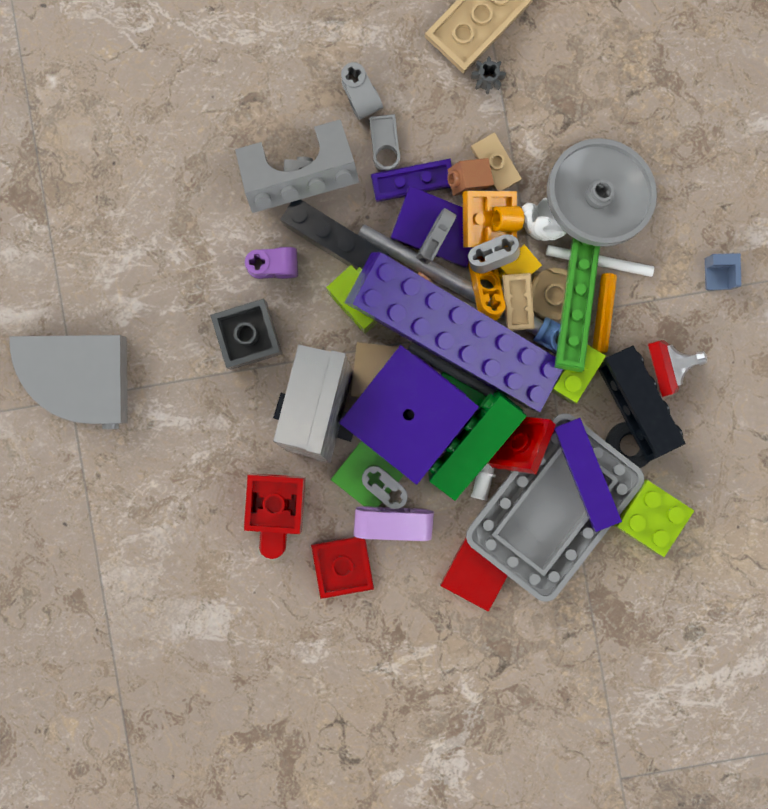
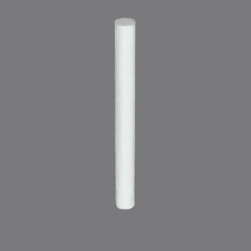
[545,245,654,277]

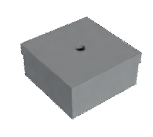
[273,344,353,463]

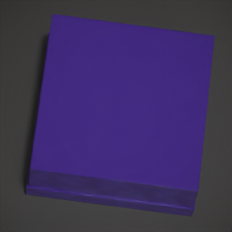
[339,345,479,485]

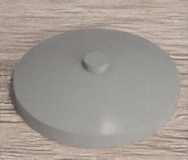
[547,138,657,247]

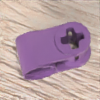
[245,247,298,279]

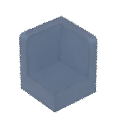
[704,253,742,290]

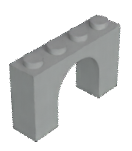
[235,120,359,213]

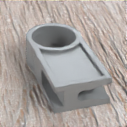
[369,114,400,172]
[416,208,456,264]

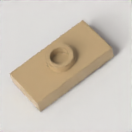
[471,132,522,191]
[502,273,534,331]

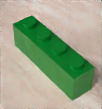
[428,390,527,501]

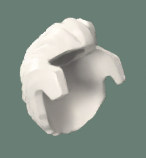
[522,198,566,241]

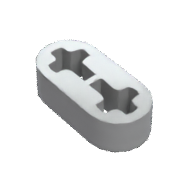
[468,234,520,273]
[362,466,408,509]

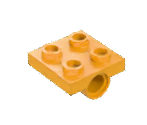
[463,191,524,247]

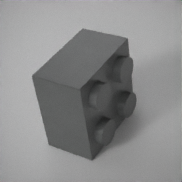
[210,299,283,370]

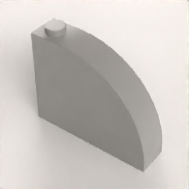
[9,335,128,429]

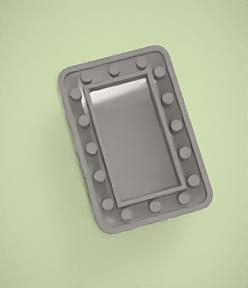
[466,413,644,602]

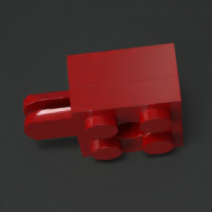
[244,473,306,559]

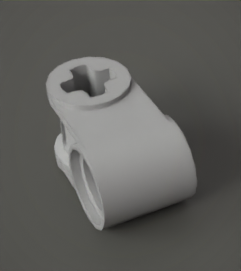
[341,62,383,120]

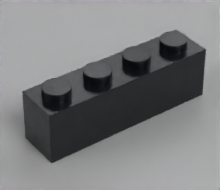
[281,199,389,270]
[598,345,686,462]

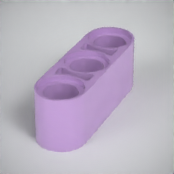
[353,506,434,541]

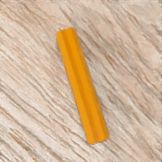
[592,273,617,353]

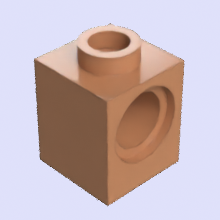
[448,158,494,196]

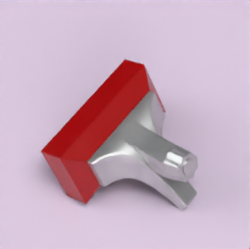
[648,340,707,397]

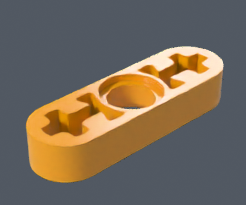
[468,256,506,321]

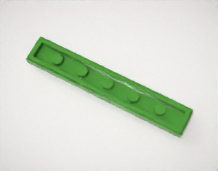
[554,237,600,373]

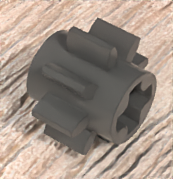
[471,56,506,94]

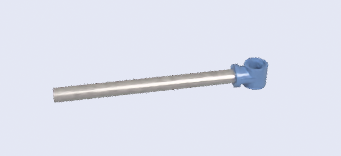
[358,224,560,354]

